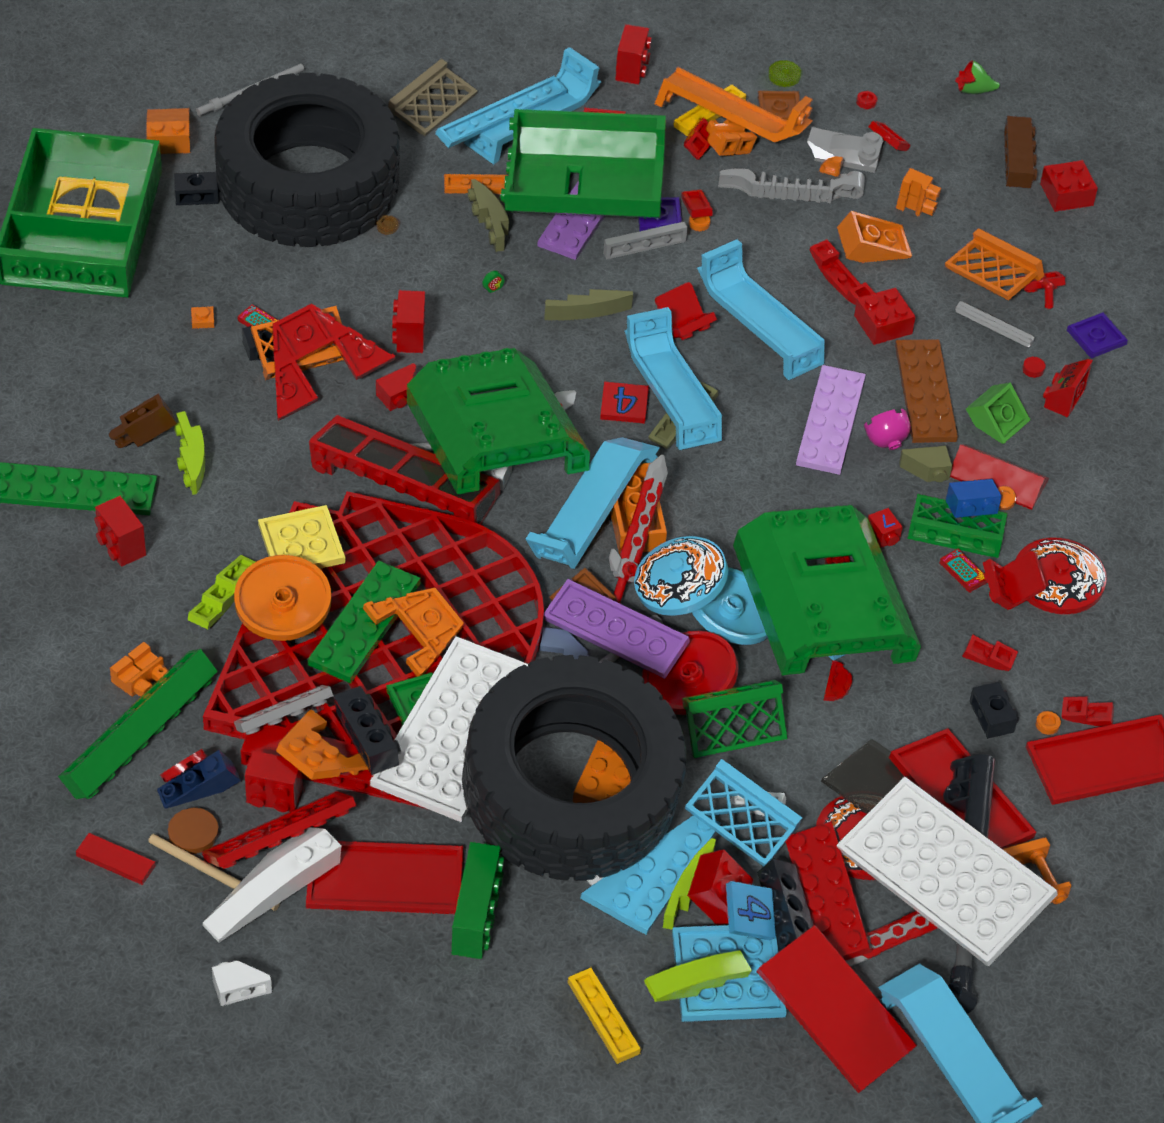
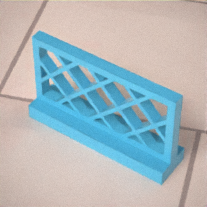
[685,759,802,867]

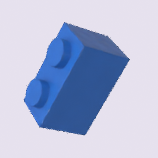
[946,479,1002,518]

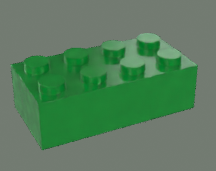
[451,842,504,959]

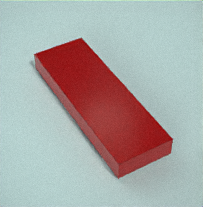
[76,833,156,885]

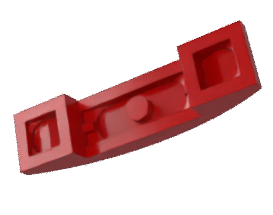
[809,239,875,305]

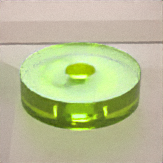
[768,60,801,87]

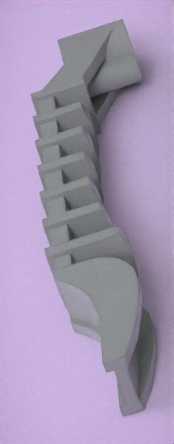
[718,169,865,203]

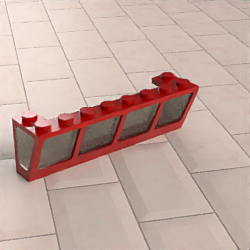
[309,415,500,525]

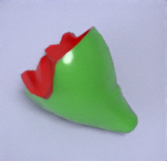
[955,60,1000,94]

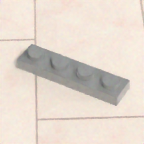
[603,222,687,259]
[234,685,333,735]

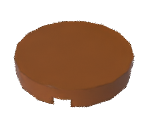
[168,808,219,854]

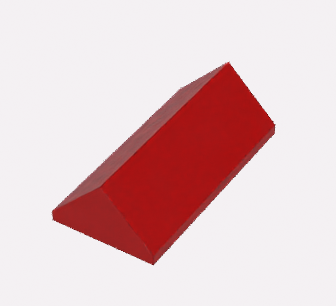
[950,444,1049,510]

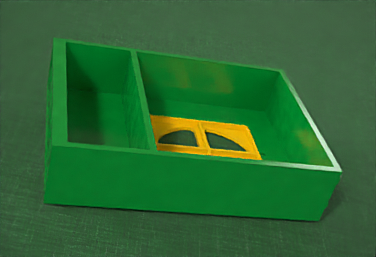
[0,128,162,298]

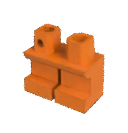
[706,119,757,156]
[896,168,941,217]
[110,642,168,697]

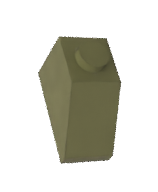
[899,446,952,482]

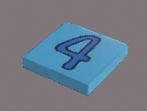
[726,881,776,940]

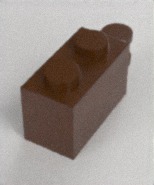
[109,393,177,448]

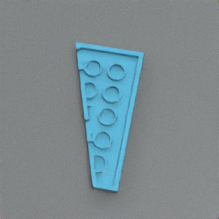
[580,815,721,935]

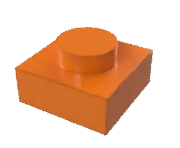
[191,306,214,329]

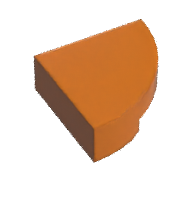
[819,156,843,177]

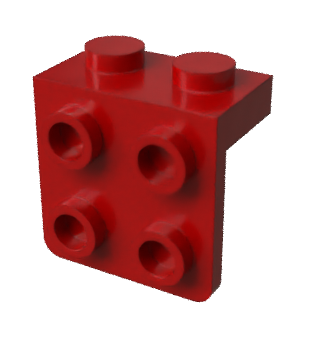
[655,282,717,340]
[983,551,1046,610]

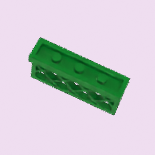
[907,494,1007,558]
[682,680,787,758]

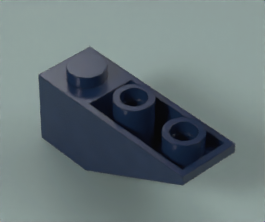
[157,750,241,809]

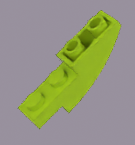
[174,411,205,495]

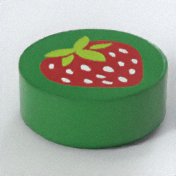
[482,271,504,293]

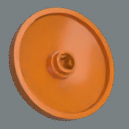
[234,555,331,641]

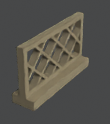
[388,59,478,136]

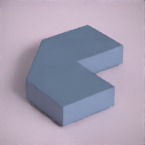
[540,627,588,659]

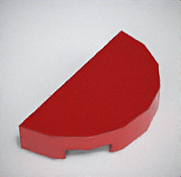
[823,660,852,701]

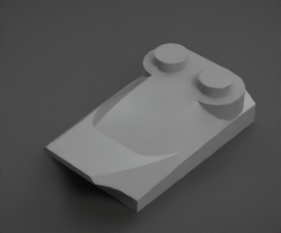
[807,127,883,173]

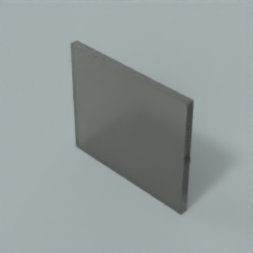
[821,739,904,814]

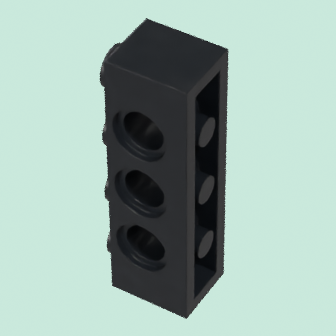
[333,686,401,775]
[757,859,814,951]

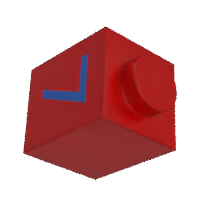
[868,508,902,548]

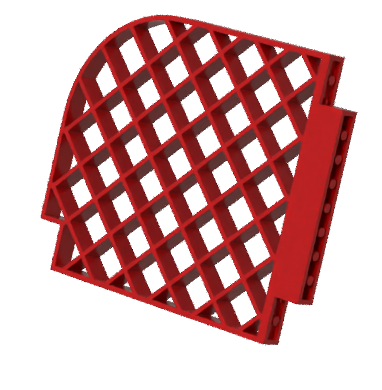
[203,491,544,809]

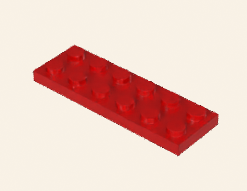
[202,791,356,869]
[786,821,872,961]

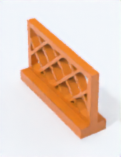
[945,228,1044,300]
[251,306,344,380]

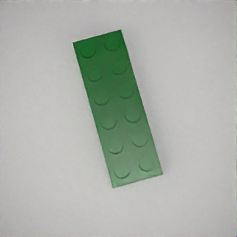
[308,560,420,684]

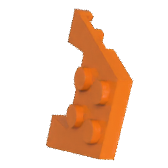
[363,588,464,677]
[276,709,370,780]

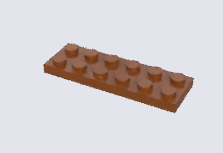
[895,339,958,443]

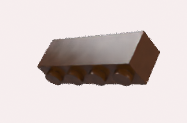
[1004,116,1037,188]

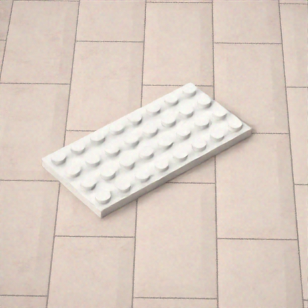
[370,637,528,822]
[836,777,1058,967]

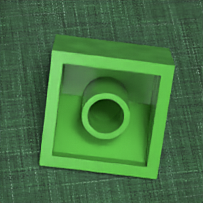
[966,382,1030,444]

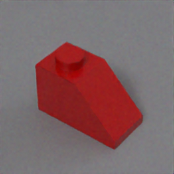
[376,363,416,411]

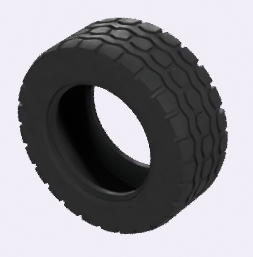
[214,73,400,247]
[462,655,687,881]

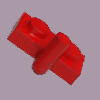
[1017,271,1065,309]

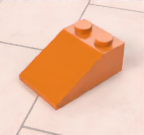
[146,108,190,154]
[837,211,912,263]

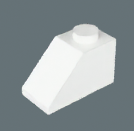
[212,961,272,1006]

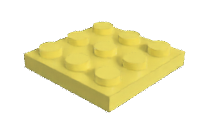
[258,505,345,569]

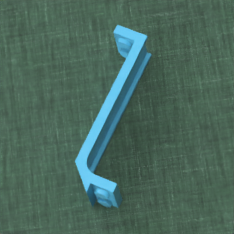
[464,47,601,164]
[697,239,825,380]
[624,307,722,450]
[526,437,660,569]
[878,964,1042,1123]

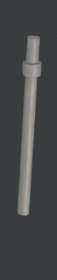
[196,64,304,116]

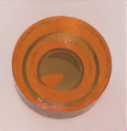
[377,215,398,235]

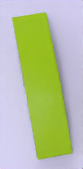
[187,555,256,630]
[663,838,716,930]
[644,950,752,1002]

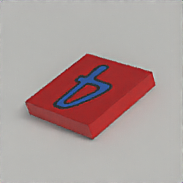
[600,382,648,424]

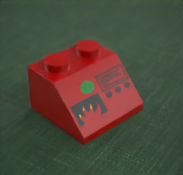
[1043,359,1093,417]

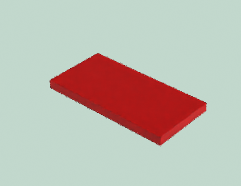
[1026,714,1164,805]
[889,728,1036,849]
[306,841,463,914]
[756,925,917,1093]

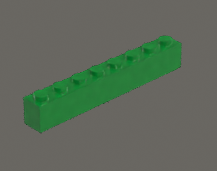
[58,649,218,799]

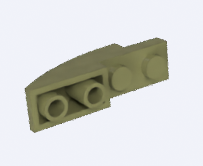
[468,179,509,252]

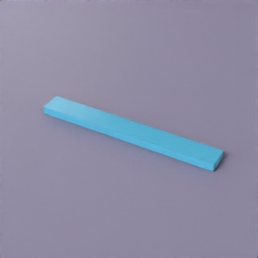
[435,76,567,148]

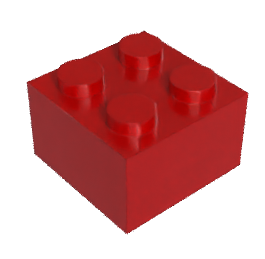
[615,24,652,85]
[1040,160,1098,212]
[854,287,916,345]
[392,290,425,353]
[94,496,146,567]
[245,751,303,812]
[687,850,754,925]

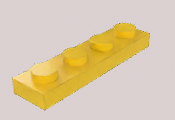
[673,84,746,136]
[568,968,641,1064]

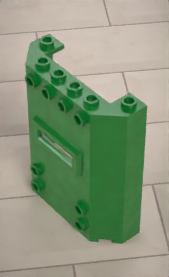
[501,109,666,219]
[407,348,590,494]
[733,505,921,675]

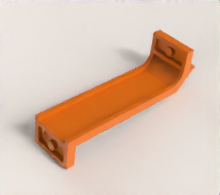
[655,67,813,142]

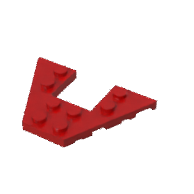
[272,303,395,421]

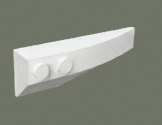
[203,827,341,943]

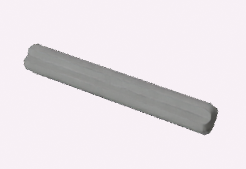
[955,301,1035,348]

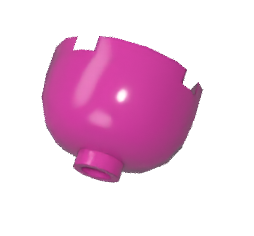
[864,409,910,450]

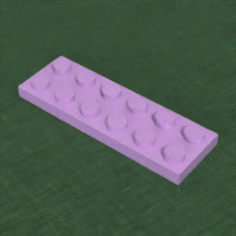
[796,365,866,475]

